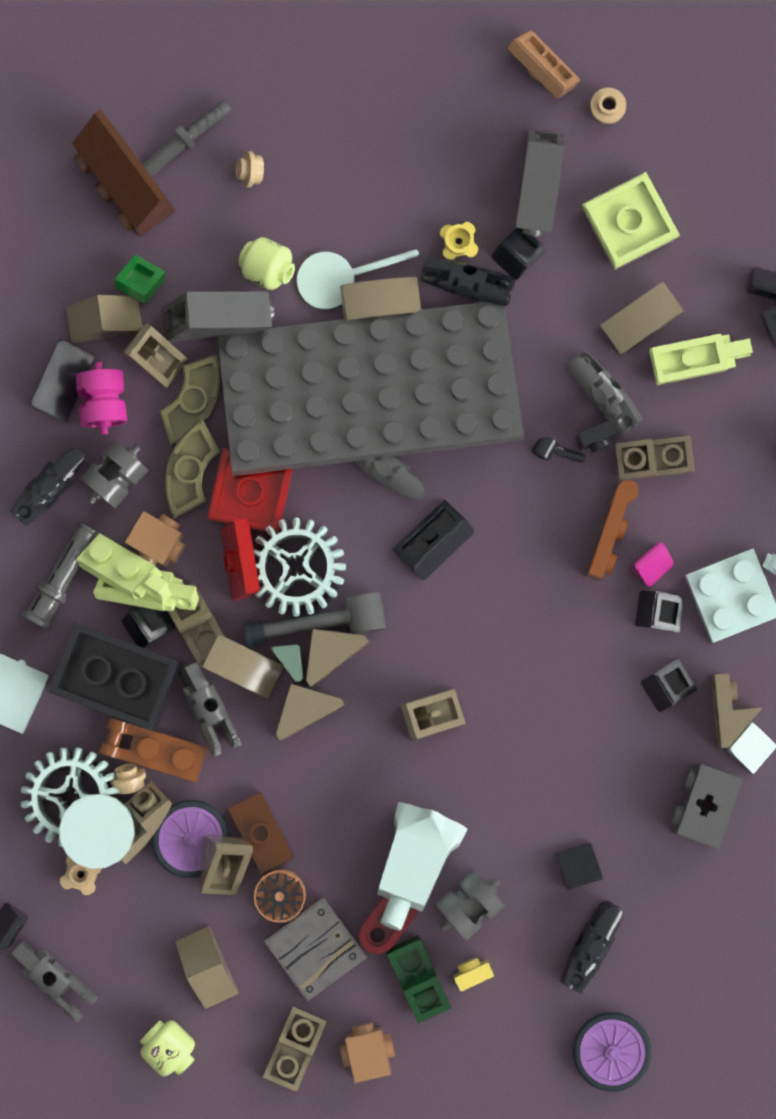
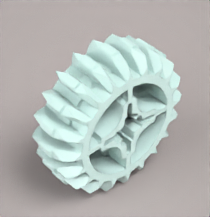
[253,517,346,617]
[21,748,119,847]

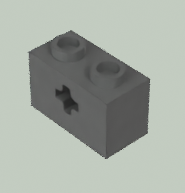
[670,764,743,849]

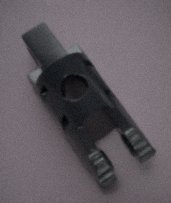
[420,257,515,307]
[10,448,86,526]
[560,900,624,994]

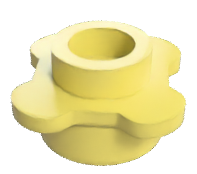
[440,222,478,260]

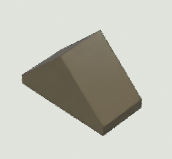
[66,295,142,344]
[122,323,188,388]
[306,629,369,687]
[276,684,345,741]
[401,689,466,741]
[200,836,253,895]
[175,926,239,1009]

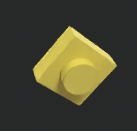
[453,957,494,992]

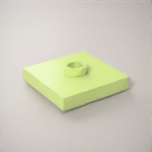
[581,172,680,270]

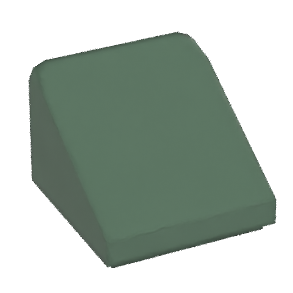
[271,644,304,683]

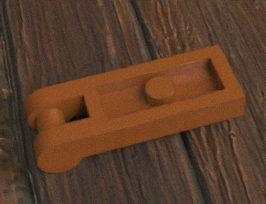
[585,480,639,581]
[98,717,208,782]

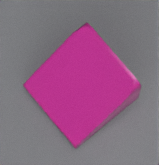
[631,542,674,587]

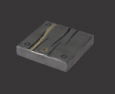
[264,897,367,1002]

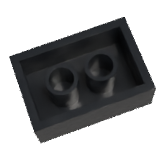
[48,623,182,731]

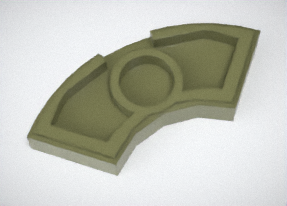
[159,354,221,447]
[165,419,220,518]

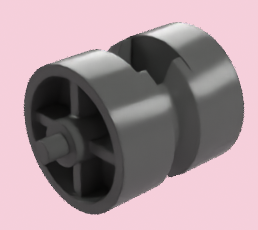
[80,440,149,509]
[435,870,505,940]

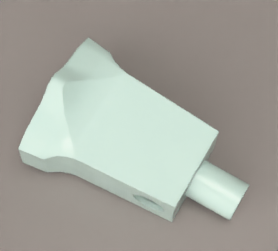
[378,802,468,931]

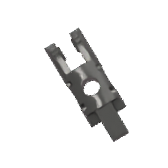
[567,351,643,435]
[354,456,429,500]
[179,662,242,757]
[11,942,98,1023]

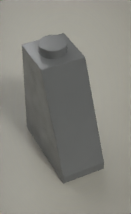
[516,129,565,236]
[162,291,275,343]

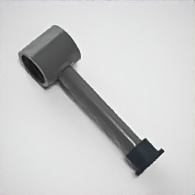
[244,592,386,649]

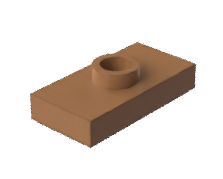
[507,30,580,99]

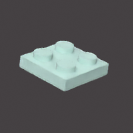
[684,549,776,643]

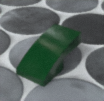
[386,935,451,1023]

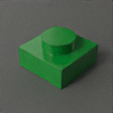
[115,255,166,304]

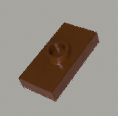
[228,792,294,875]

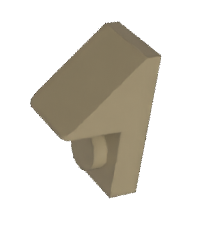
[710,673,762,748]

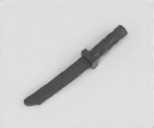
[143,99,232,177]

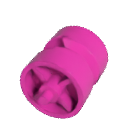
[76,362,127,435]

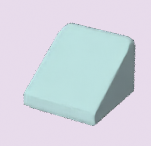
[725,722,776,774]

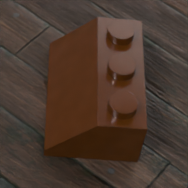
[72,109,176,236]

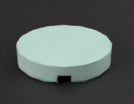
[59,794,135,869]

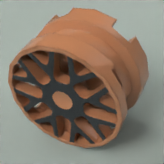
[254,869,306,923]

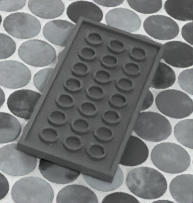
[217,302,524,476]

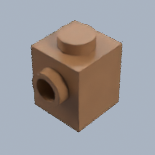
[125,511,186,567]
[340,1022,395,1083]

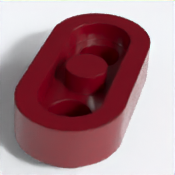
[359,897,418,954]

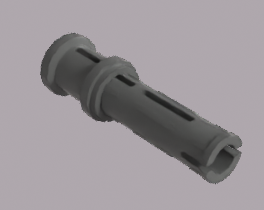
[20,522,99,631]

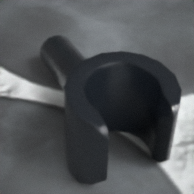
[532,437,585,463]

